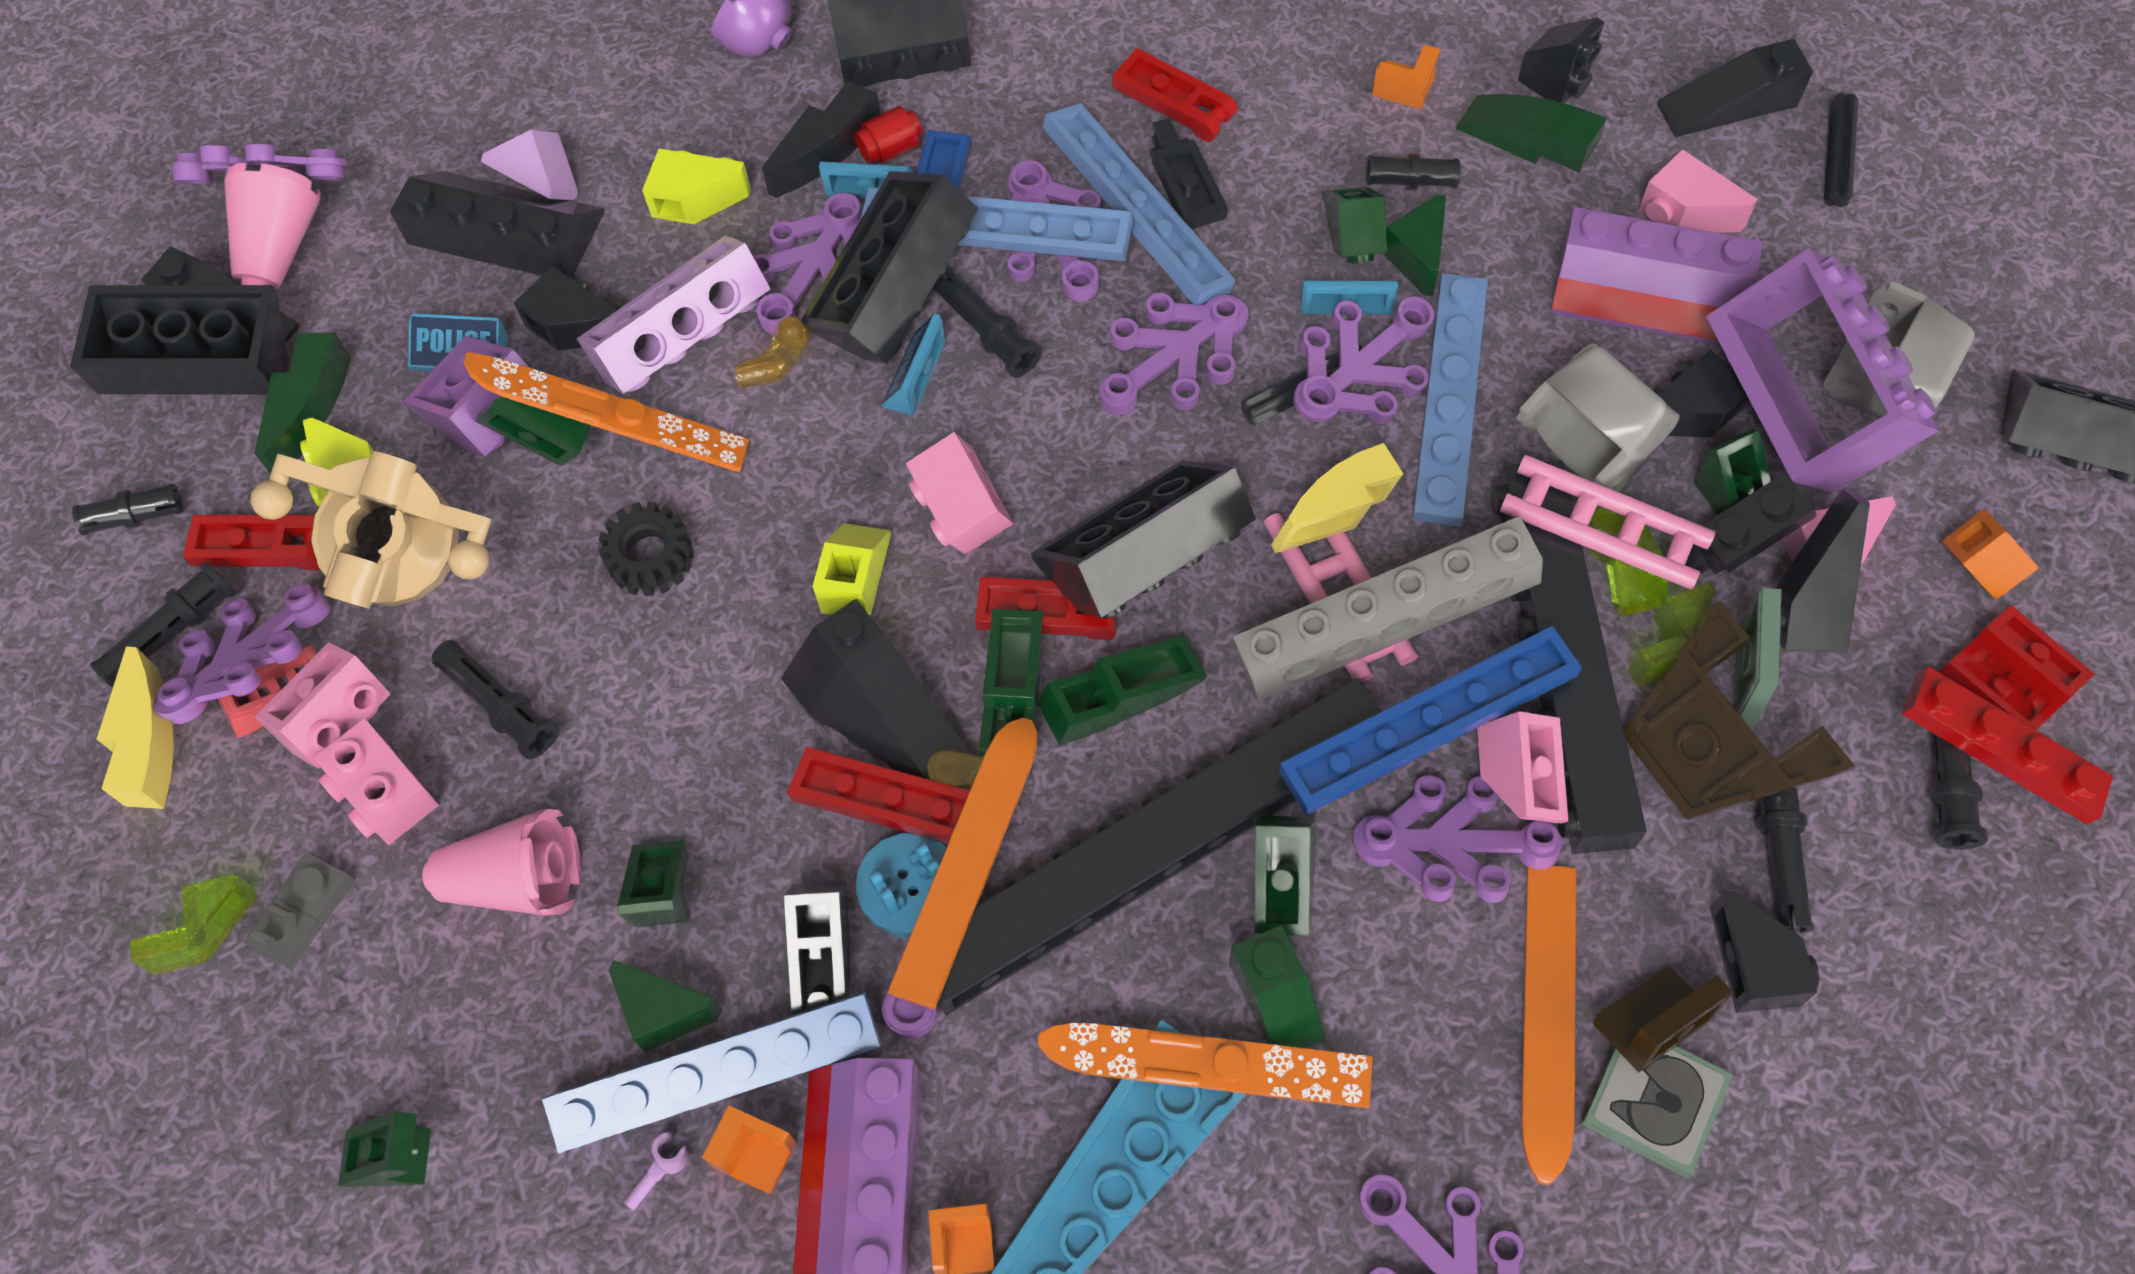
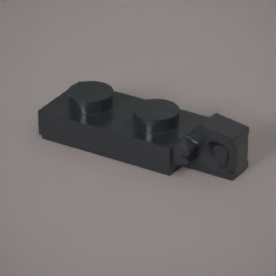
[1150,118,1227,229]
[1685,472,1817,574]

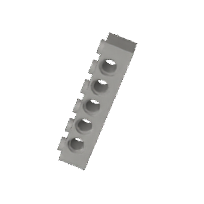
[1233,516,1543,701]

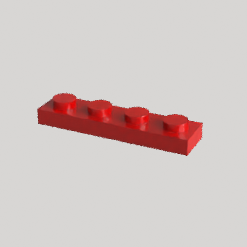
[1902,666,2113,825]
[787,747,970,844]

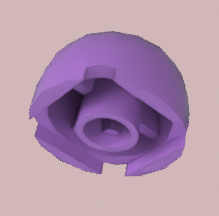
[711,0,793,58]

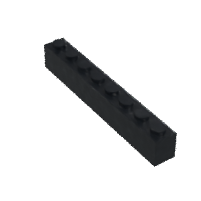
[1491,460,1647,854]

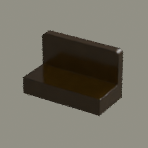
[1593,967,1733,1073]

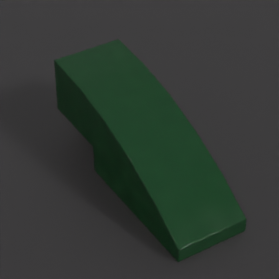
[1456,94,1607,173]
[254,332,351,474]
[979,609,1043,773]
[1037,635,1207,746]

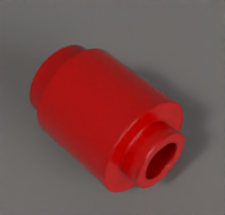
[854,105,923,164]

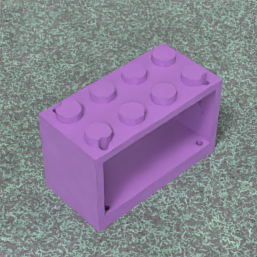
[1706,248,1939,493]

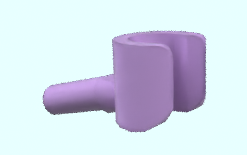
[623,1132,688,1211]

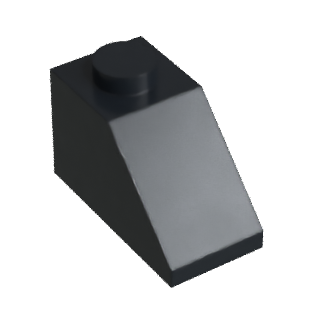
[1710,891,1819,1013]

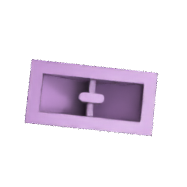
[480,130,579,201]

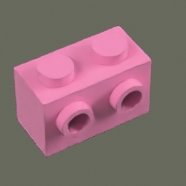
[906,432,1014,554]
[255,642,391,769]
[313,718,439,845]

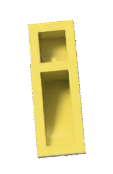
[1271,443,1403,553]
[97,646,174,809]

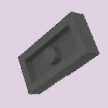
[244,852,355,970]

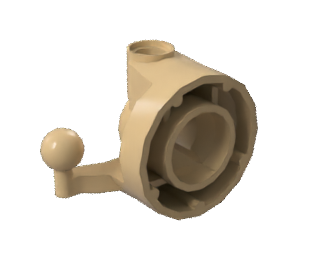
[250,451,492,609]

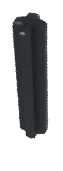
[1824,92,1858,208]
[1241,345,1363,425]

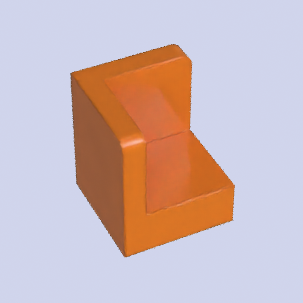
[1372,44,1441,110]
[1942,509,2039,599]
[702,1105,797,1194]
[928,1204,996,1274]

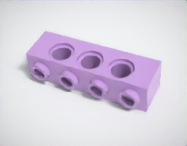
[577,235,771,394]

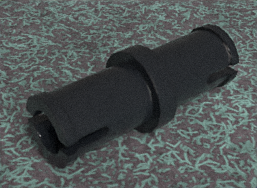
[1366,153,1461,190]
[72,483,183,536]

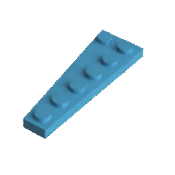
[992,1020,1247,1274]

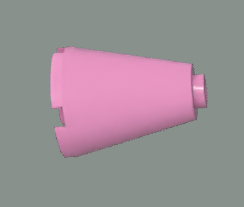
[224,163,321,291]
[422,809,581,916]

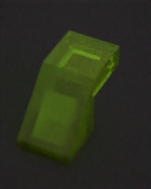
[1589,507,1670,617]
[1627,582,1716,688]
[130,874,256,975]

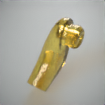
[734,317,809,389]
[927,750,1022,807]

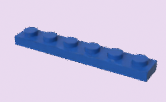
[1279,626,1582,815]

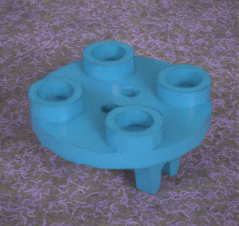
[855,833,947,938]

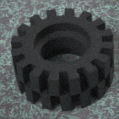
[598,502,694,596]

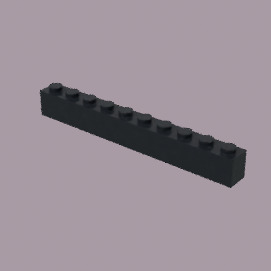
[938,678,1382,1016]

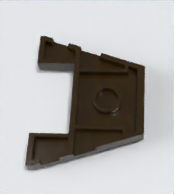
[1624,600,1856,820]

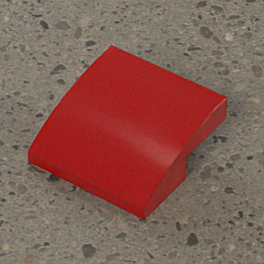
[1939,605,2095,730]

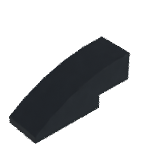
[762,81,881,198]

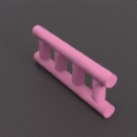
[1499,455,1716,590]
[1264,513,1418,684]

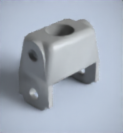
[1823,281,1975,417]
[1516,343,1679,492]

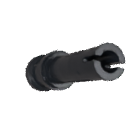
[932,266,1042,378]
[89,561,237,687]
[431,640,559,759]
[1930,733,1988,850]
[1757,788,1814,934]

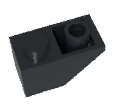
[1518,18,1604,103]
[514,266,620,351]
[1653,349,1749,438]

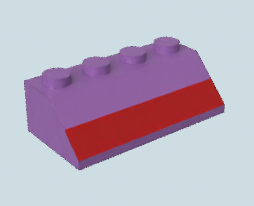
[1550,207,1763,346]
[793,1058,920,1274]

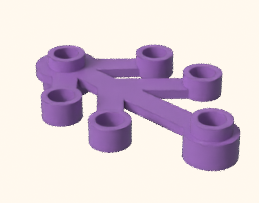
[172,144,348,184]
[1007,160,1101,301]
[753,193,864,335]
[1100,293,1249,415]
[1293,296,1434,424]
[153,583,331,724]
[1353,775,1562,903]
[1358,1175,1524,1274]

